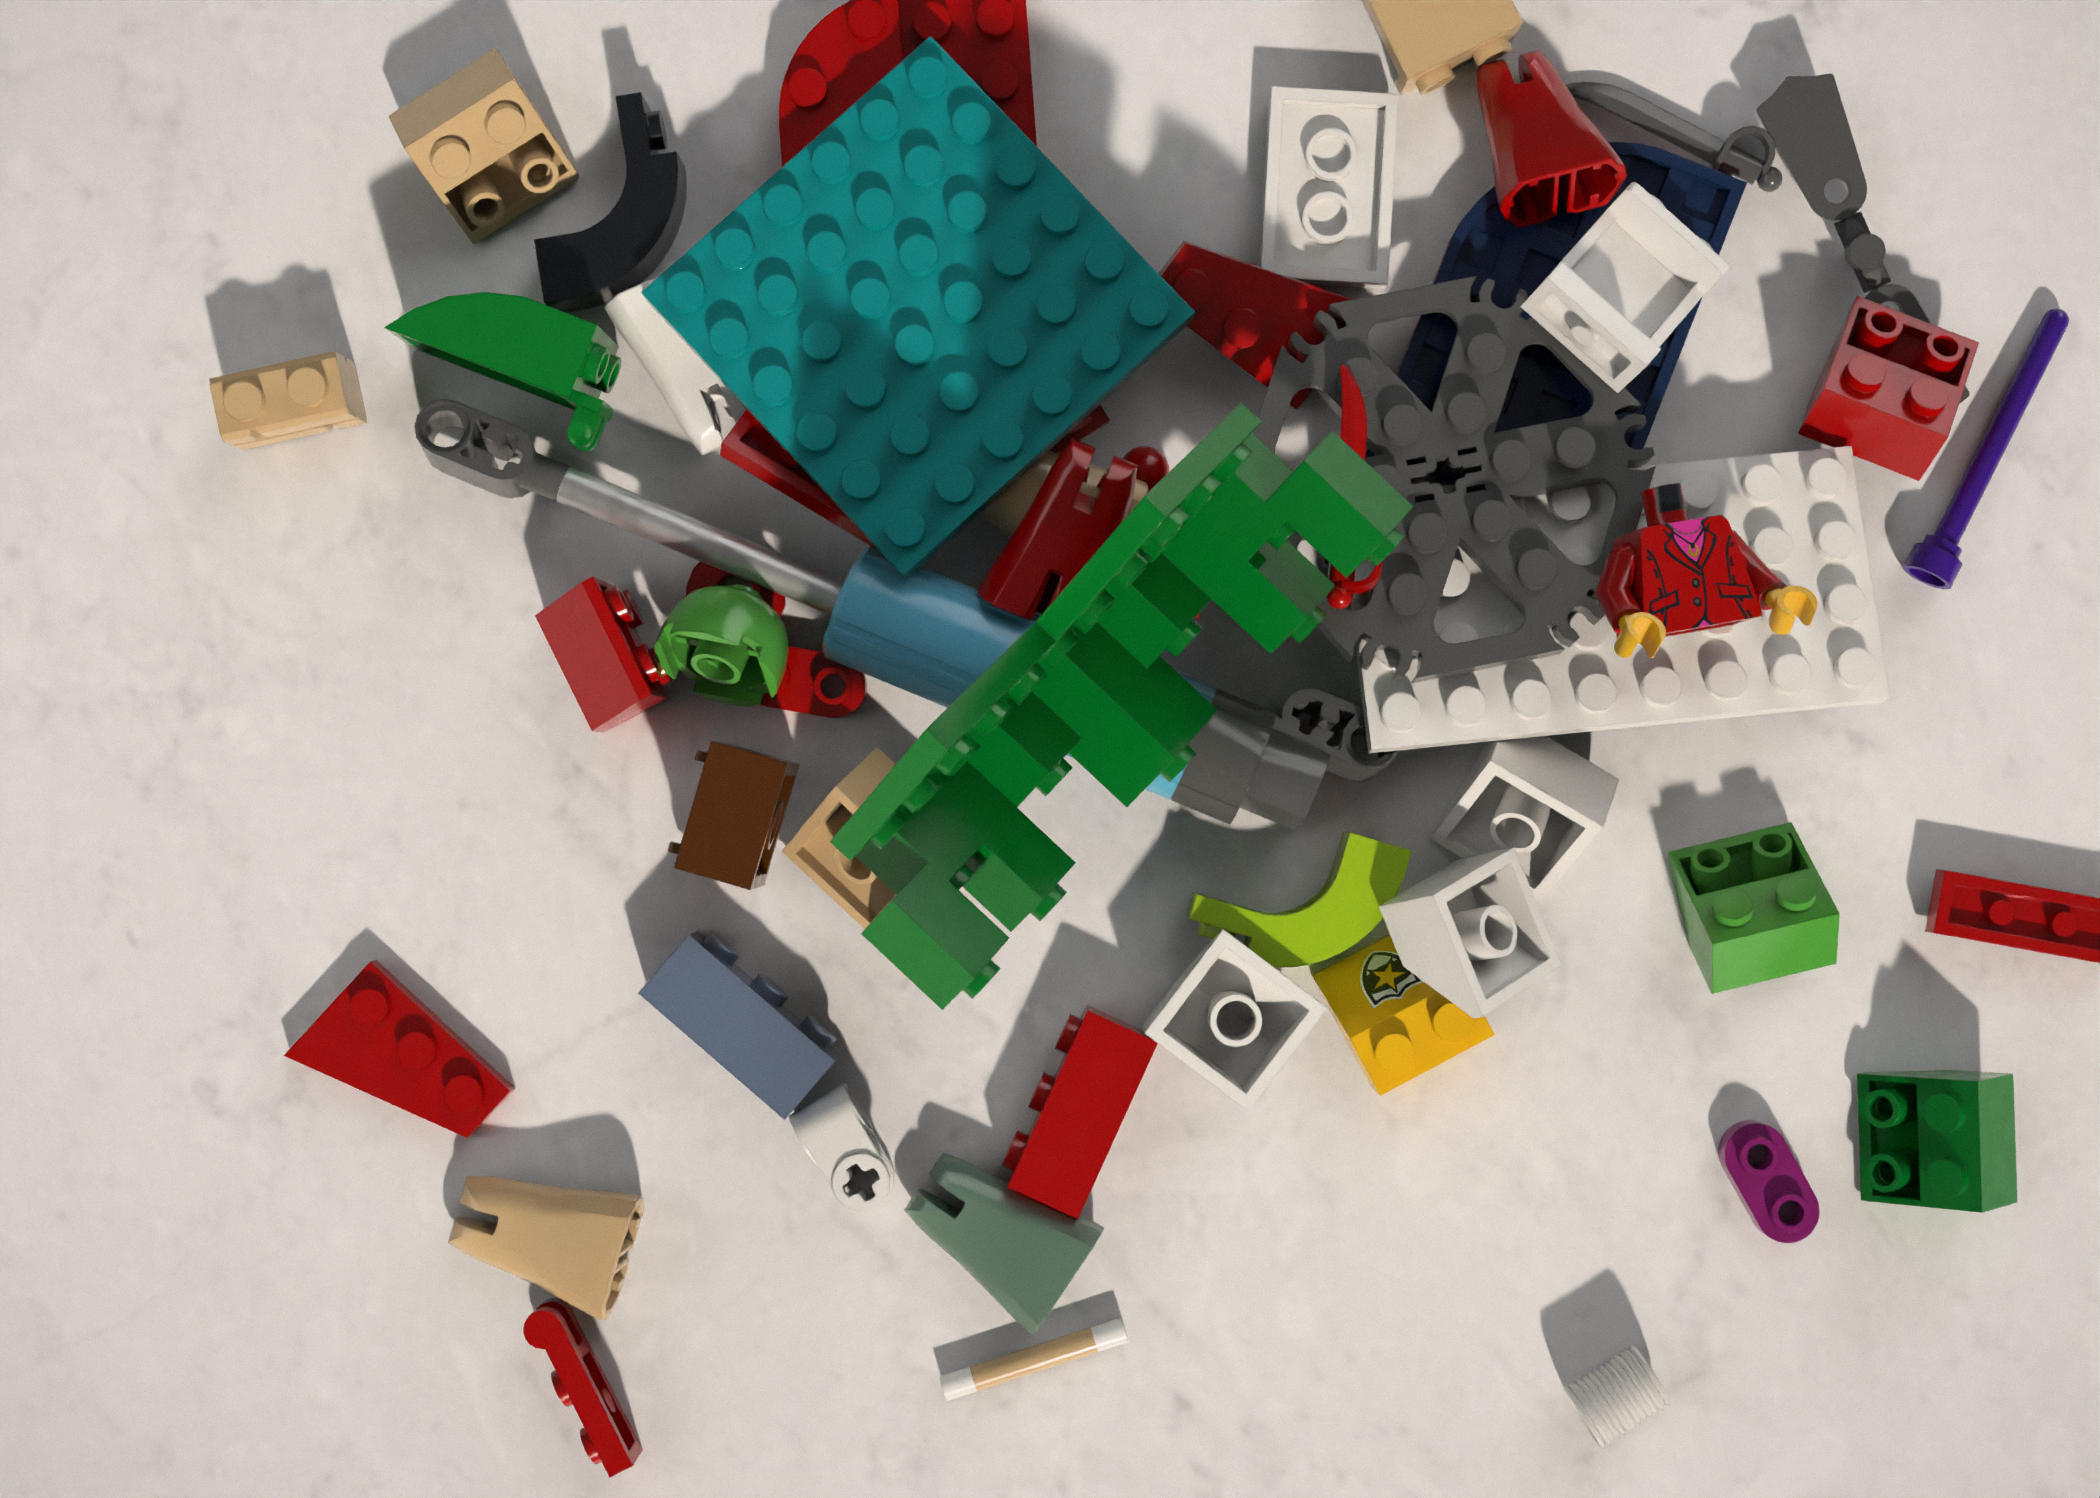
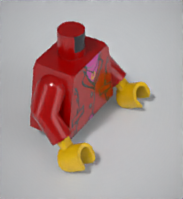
[1595,483,1817,658]

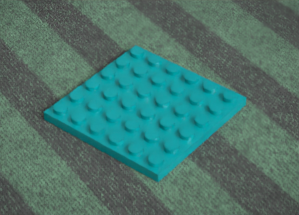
[641,36,1195,580]

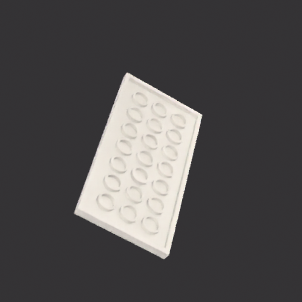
[1350,446,1891,753]

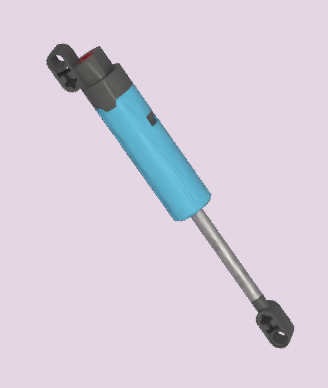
[414,399,1398,830]

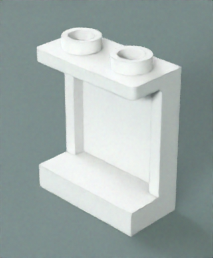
[1520,182,1729,393]

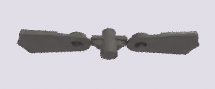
[1756,73,1970,404]

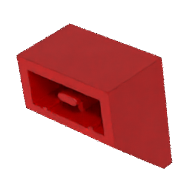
[1798,296,1979,481]
[535,576,672,733]

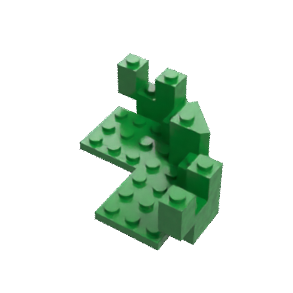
[830,402,1414,1010]

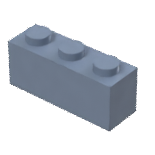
[638,931,840,1120]

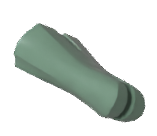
[904,1153,1104,1334]

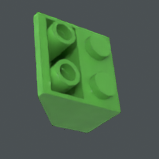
[1668,822,1840,994]

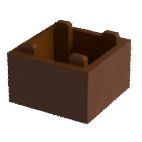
[668,741,800,890]

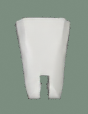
[604,279,746,456]

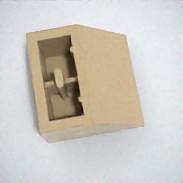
[388,48,580,245]

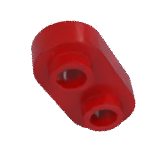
[759,646,867,719]

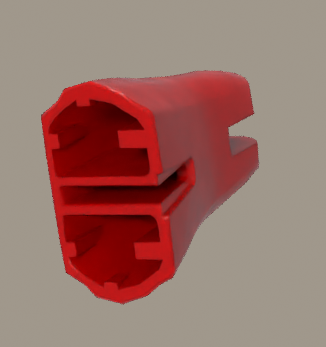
[1476,49,1627,228]
[977,438,1138,620]

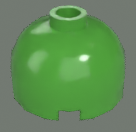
[654,584,789,706]

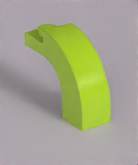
[1186,831,1412,968]

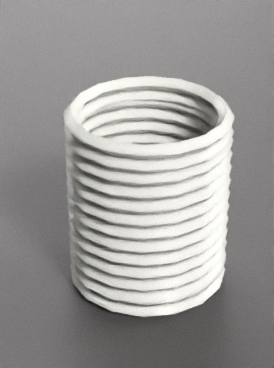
[1564,1345,1670,1447]

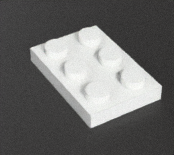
[1260,86,1399,289]

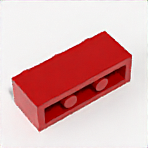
[1001,1005,1158,1219]

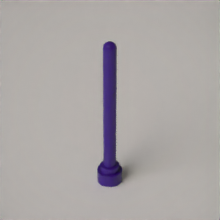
[1903,308,2069,590]

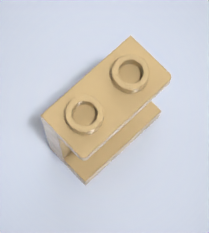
[1362,0,1523,95]

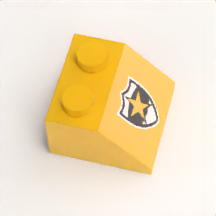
[1312,934,1495,1096]

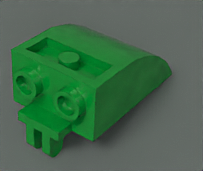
[384,292,622,452]

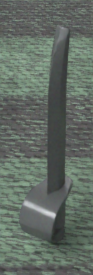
[1566,82,1782,192]

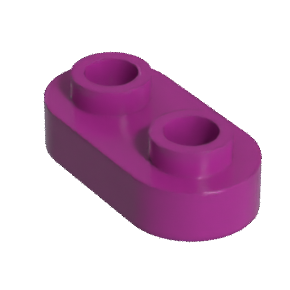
[1718,1120,1820,1243]

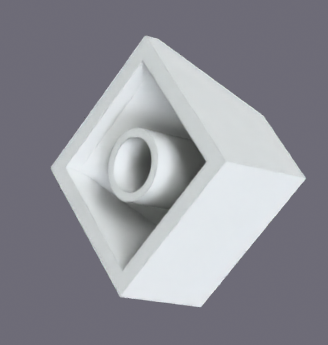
[1430,736,1619,903]
[1379,847,1562,1019]
[1143,929,1328,1112]

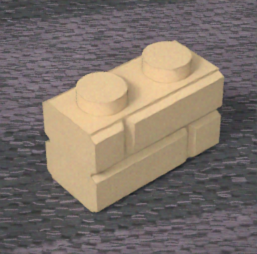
[209,351,367,450]

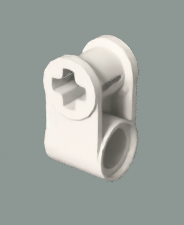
[789,1083,895,1212]

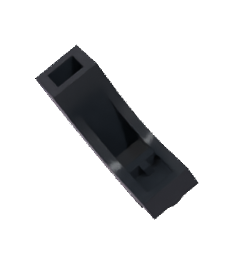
[534,92,687,313]

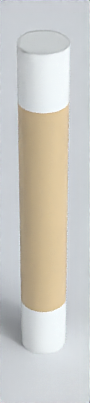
[940,1317,1129,1401]

